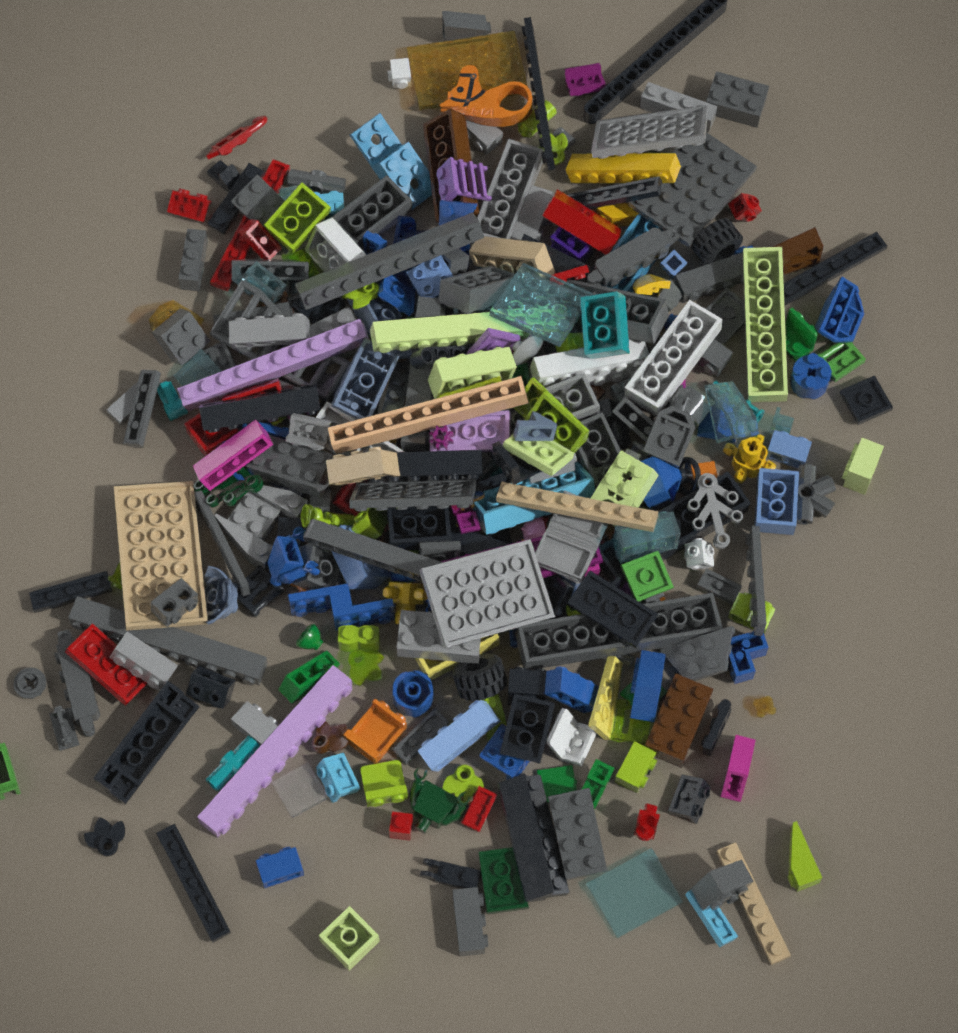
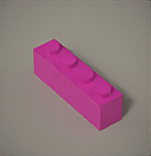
[193,420,273,491]

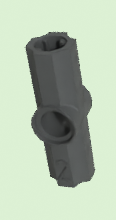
[287,169,346,194]

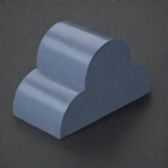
[331,338,400,420]

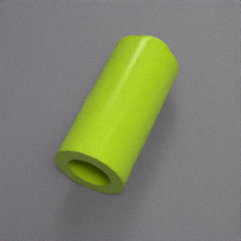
[518,100,557,138]

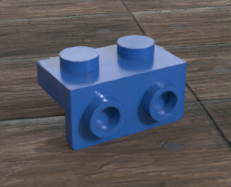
[363,231,387,255]

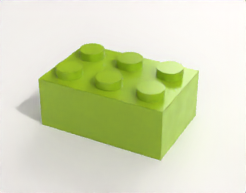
[264,183,331,253]

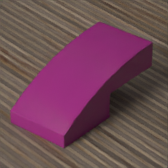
[449,505,481,534]

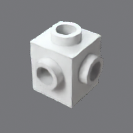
[684,538,714,571]

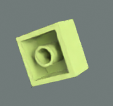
[842,438,884,495]
[319,906,380,971]

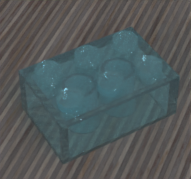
[613,511,680,563]

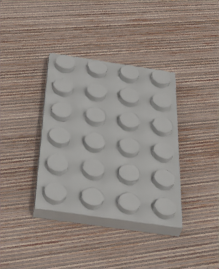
[591,105,708,159]
[419,539,555,649]

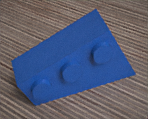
[630,650,666,722]

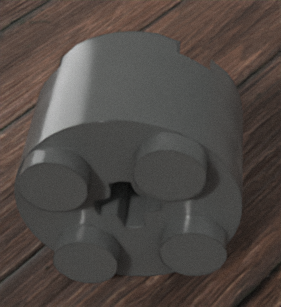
[666,385,712,427]

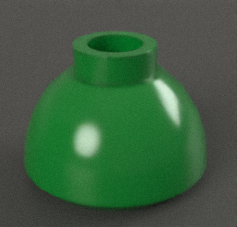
[296,624,323,651]

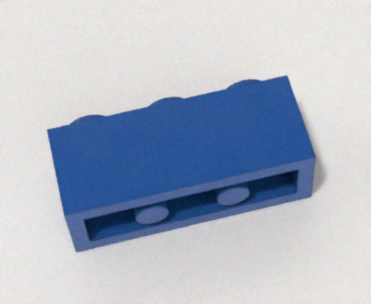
[545,666,599,713]

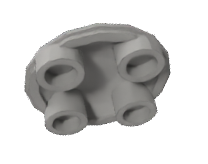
[512,331,543,365]

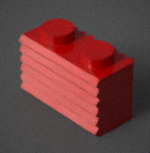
[238,219,282,260]

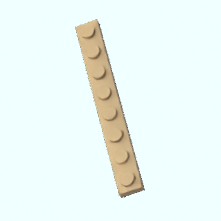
[496,482,658,532]

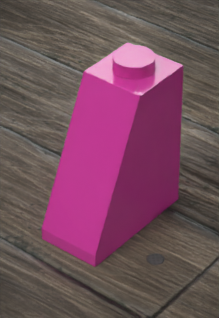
[721,735,756,802]

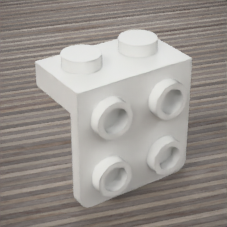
[547,708,597,766]

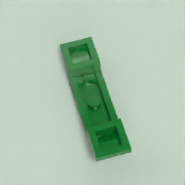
[582,759,615,810]

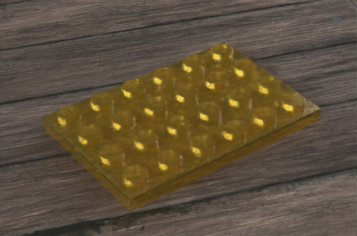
[407,31,528,110]

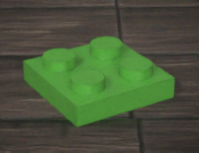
[620,551,674,602]

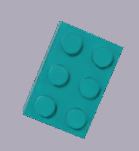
[580,291,630,359]

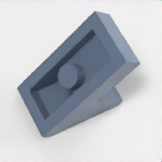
[513,411,557,441]

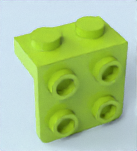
[361,760,408,807]

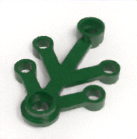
[194,465,263,508]

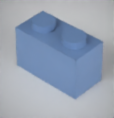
[766,430,812,468]

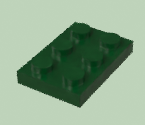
[479,847,529,915]

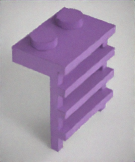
[437,157,492,201]

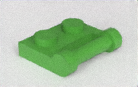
[817,342,866,382]

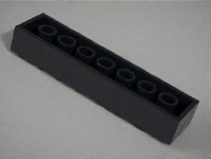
[598,472,750,586]

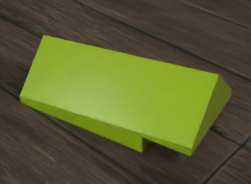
[512,377,589,453]

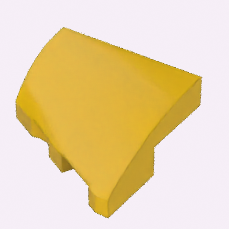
[633,274,671,295]

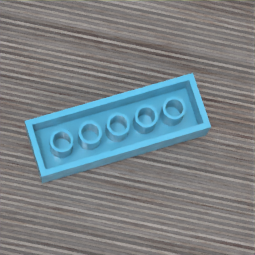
[472,461,595,535]

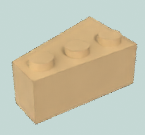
[326,447,400,486]

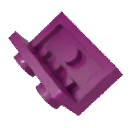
[564,63,606,96]

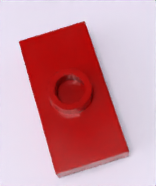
[461,786,498,832]

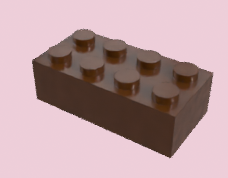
[645,674,713,768]

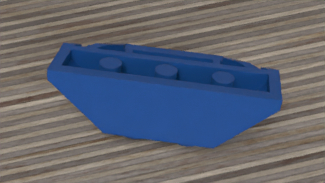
[815,277,864,342]

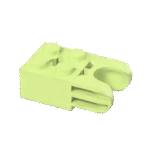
[590,451,659,530]

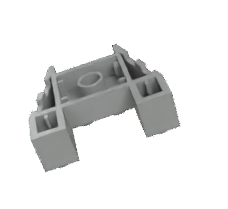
[215,485,308,571]

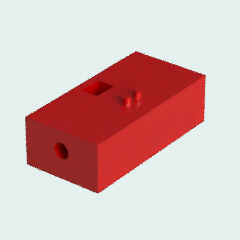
[542,189,621,255]

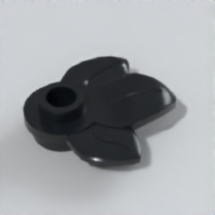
[84,817,125,857]

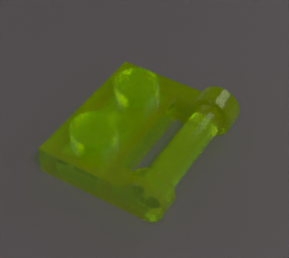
[610,699,650,746]

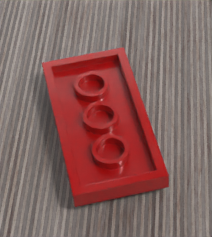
[65,623,148,706]

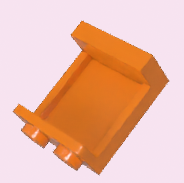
[344,699,407,764]

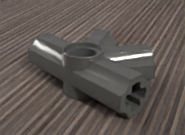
[796,464,836,525]

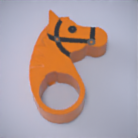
[440,65,533,127]

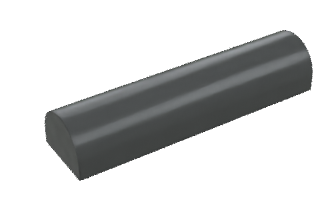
[123,370,161,448]

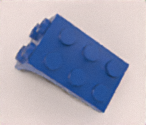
[378,239,420,316]

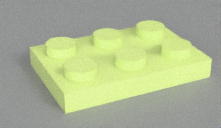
[503,435,574,476]

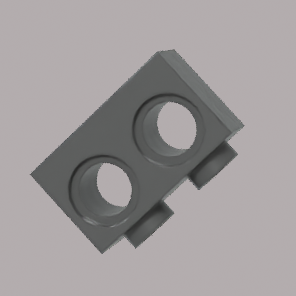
[151,578,198,627]

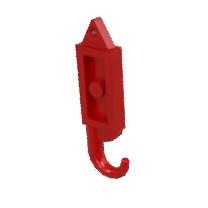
[206,115,268,160]

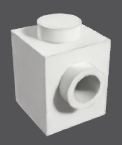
[387,58,411,89]

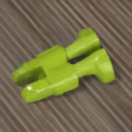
[301,504,356,528]

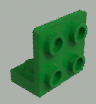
[785,308,818,362]

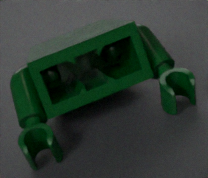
[410,767,473,834]

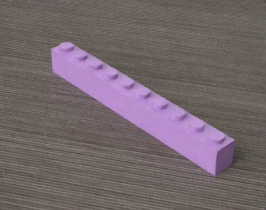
[177,319,369,411]
[197,665,352,838]

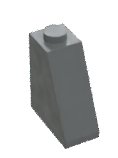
[442,11,491,47]

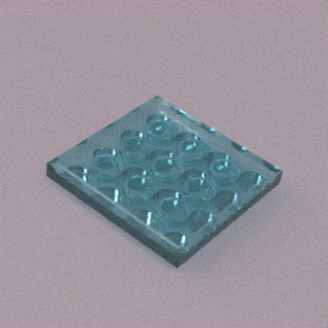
[489,263,593,347]

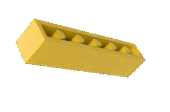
[565,153,681,183]

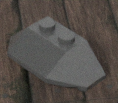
[232,259,309,298]

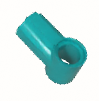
[157,381,188,421]

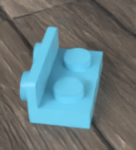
[316,753,361,803]

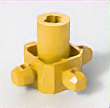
[723,434,776,484]
[383,582,428,624]

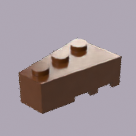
[773,227,824,275]

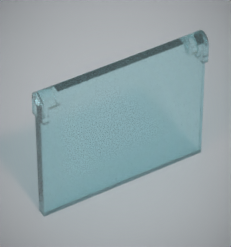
[586,848,683,938]

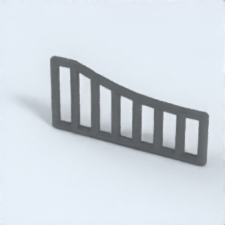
[210,280,350,402]

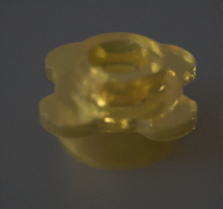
[753,696,776,718]

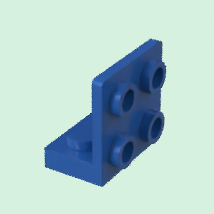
[479,724,530,780]

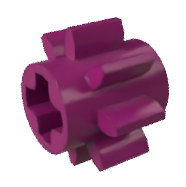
[430,425,454,450]

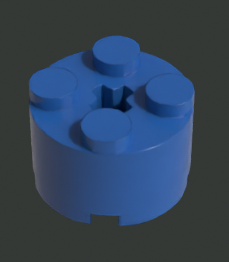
[790,353,832,399]
[392,670,434,718]

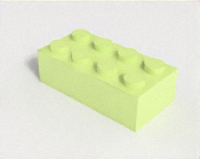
[428,347,517,399]

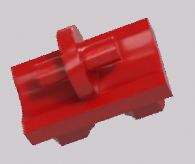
[634,803,660,841]

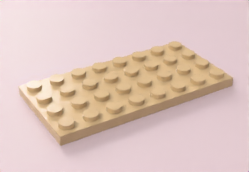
[114,481,208,631]

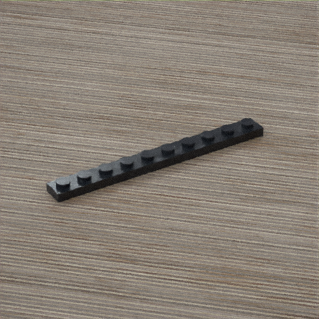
[522,17,556,170]

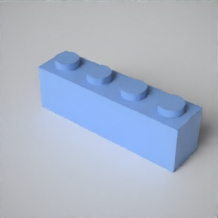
[418,700,501,772]

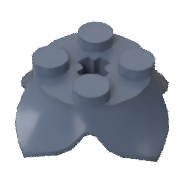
[204,566,238,625]

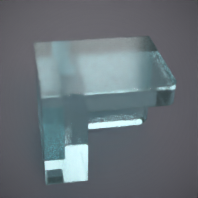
[770,407,794,434]

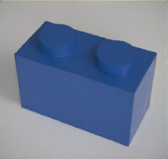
[256,847,304,889]

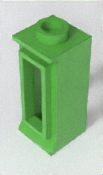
[0,742,21,800]

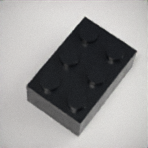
[387,506,451,551]

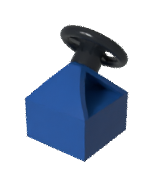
[641,456,701,511]

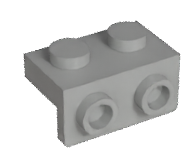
[285,413,331,450]

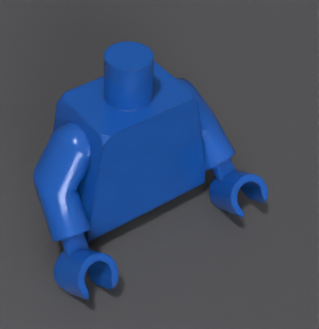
[268,527,320,586]

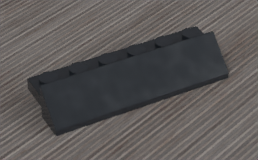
[93,681,200,805]
[497,774,570,902]

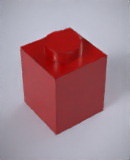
[389,811,413,841]

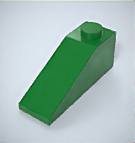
[278,650,340,704]

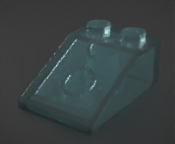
[705,381,760,443]

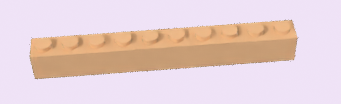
[328,376,528,454]

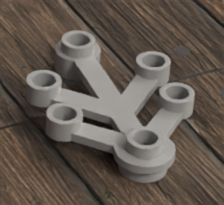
[687,473,743,549]

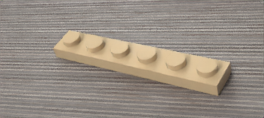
[716,842,791,965]

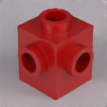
[728,193,762,222]

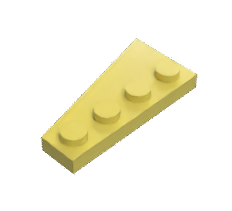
[588,656,623,740]

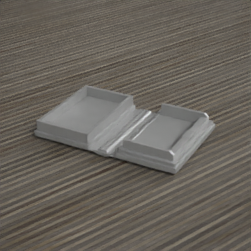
[535,490,608,583]

